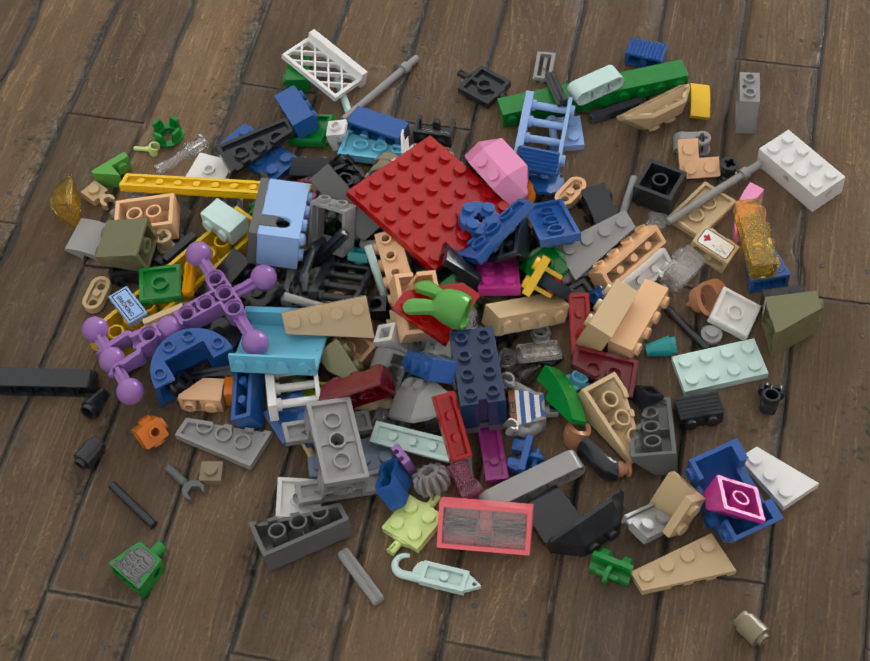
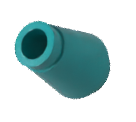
[645,335,678,357]

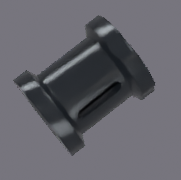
[720,156,739,182]

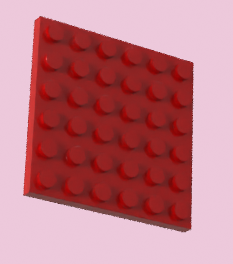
[346,135,510,273]

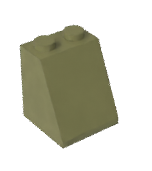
[95,218,159,271]
[761,291,824,356]

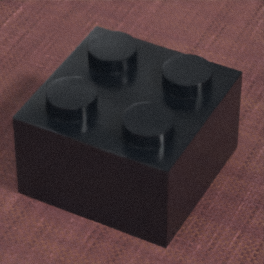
[632,159,687,215]

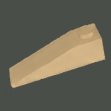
[578,372,636,464]

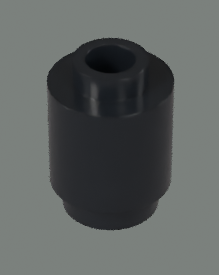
[73,437,106,470]

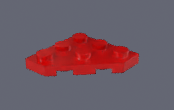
[391,283,480,347]

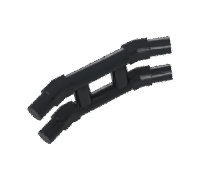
[289,236,327,305]

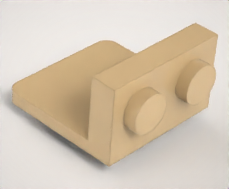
[649,471,706,538]

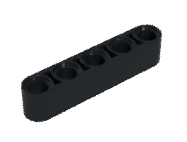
[0,367,99,397]

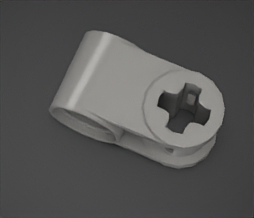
[673,131,711,157]

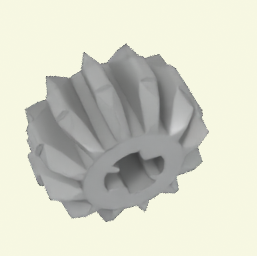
[412,462,451,498]

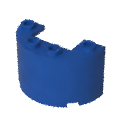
[150,328,234,408]
[685,438,784,543]

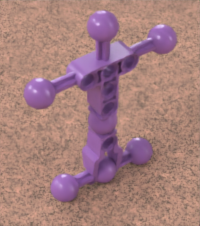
[81,241,277,405]

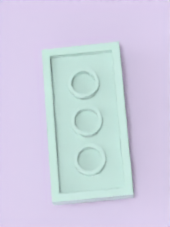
[671,338,768,396]

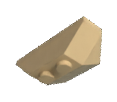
[616,84,690,132]

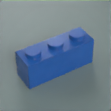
[274,85,320,139]
[347,106,410,146]
[403,349,457,384]
[231,372,265,429]

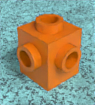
[130,415,169,450]

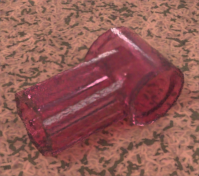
[446,459,484,499]

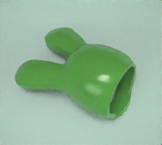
[403,280,472,331]

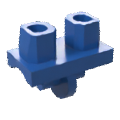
[507,434,546,474]

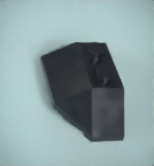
[486,217,531,265]
[549,490,624,557]

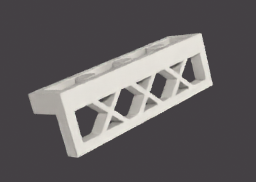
[622,248,674,291]

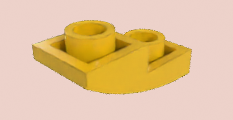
[689,83,710,120]

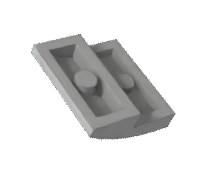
[64,218,106,261]

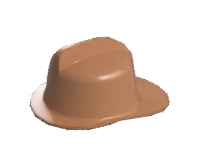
[686,279,726,316]

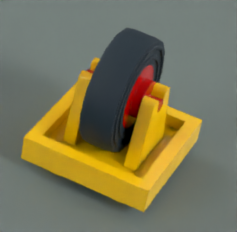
[520,254,572,299]

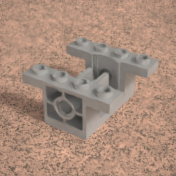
[281,396,380,507]

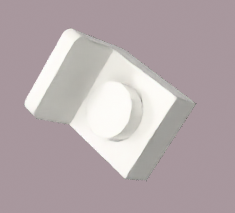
[326,119,348,151]

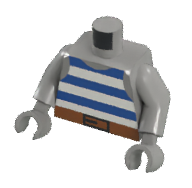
[502,372,558,438]

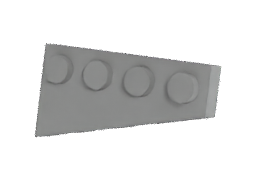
[554,210,636,283]

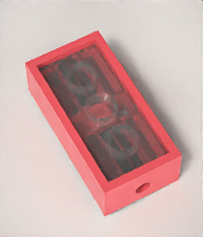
[437,497,534,556]

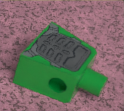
[109,541,168,599]

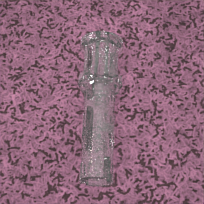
[153,133,209,175]

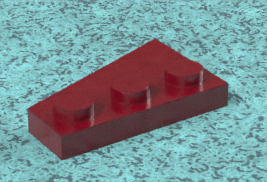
[571,345,639,401]

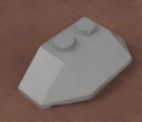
[388,377,459,423]

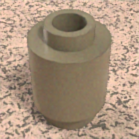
[733,610,770,647]

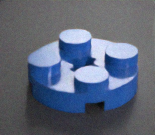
[458,201,499,238]

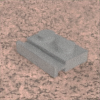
[621,502,670,544]

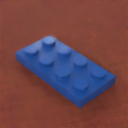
[219,123,297,180]
[527,199,581,248]

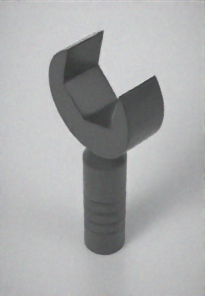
[165,464,206,504]

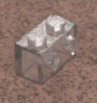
[657,244,707,295]

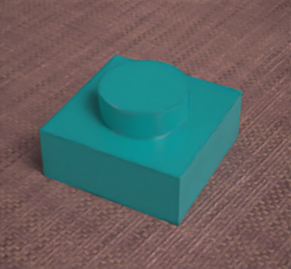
[347,247,369,265]

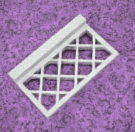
[282,29,368,101]

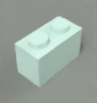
[200,198,249,245]

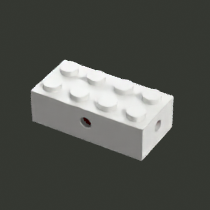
[757,130,845,212]

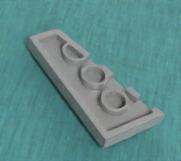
[175,418,273,470]

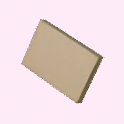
[669,181,737,238]

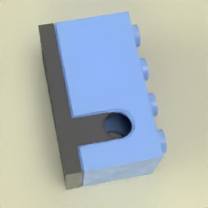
[247,177,313,269]

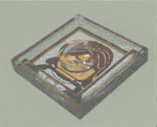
[516,340,562,364]

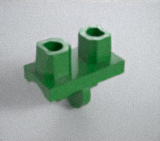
[588,548,634,586]

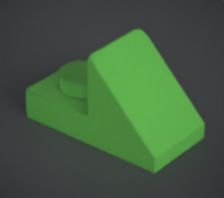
[91,152,132,187]

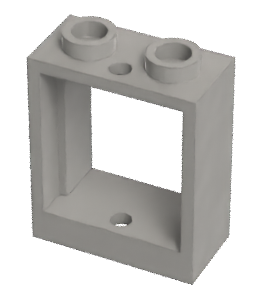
[735,72,760,134]
[308,195,356,257]

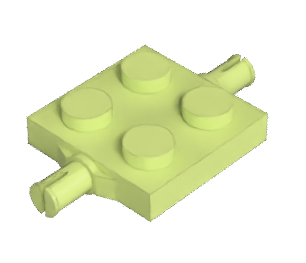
[382,495,441,556]

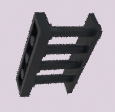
[308,254,381,302]

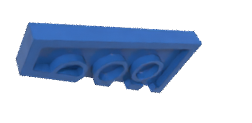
[457,199,535,265]

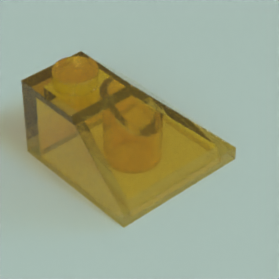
[50,174,81,229]

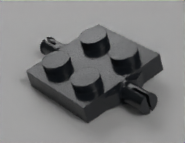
[457,65,511,109]

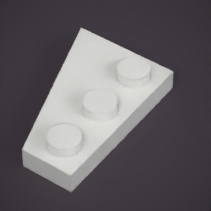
[744,447,819,511]

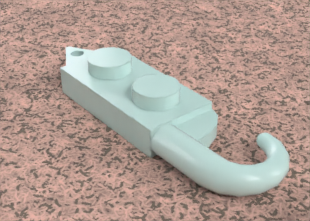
[391,553,481,596]

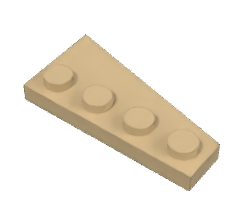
[281,295,375,338]
[631,533,736,595]

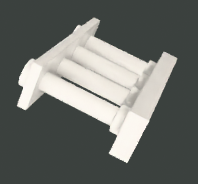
[265,371,320,421]

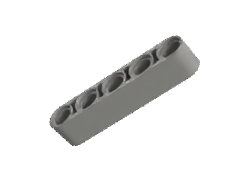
[478,450,586,503]

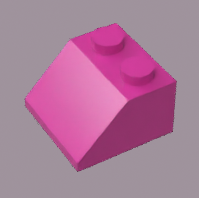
[703,475,765,524]

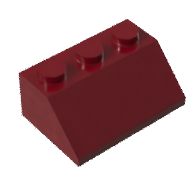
[318,364,396,408]

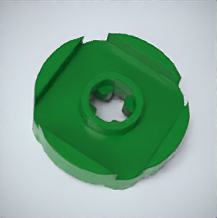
[525,247,568,289]

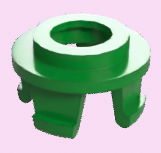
[152,116,184,148]

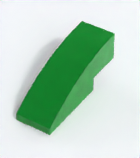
[536,365,587,426]

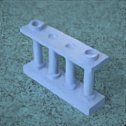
[514,90,575,174]

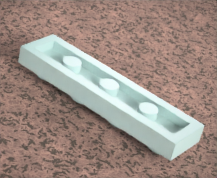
[369,421,452,464]

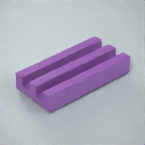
[391,443,416,477]

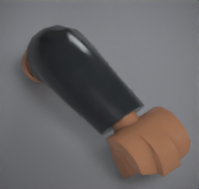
[563,422,632,482]

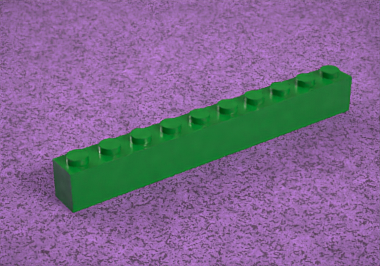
[497,59,689,128]

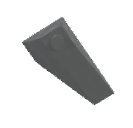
[630,397,678,476]

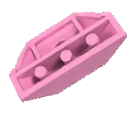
[464,138,528,205]

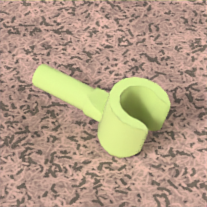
[134,141,160,157]

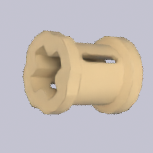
[156,228,175,255]

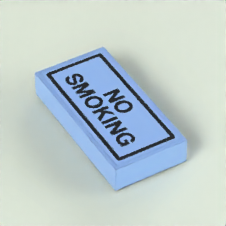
[108,286,149,327]

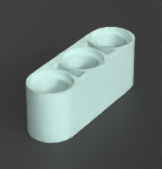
[567,65,625,105]

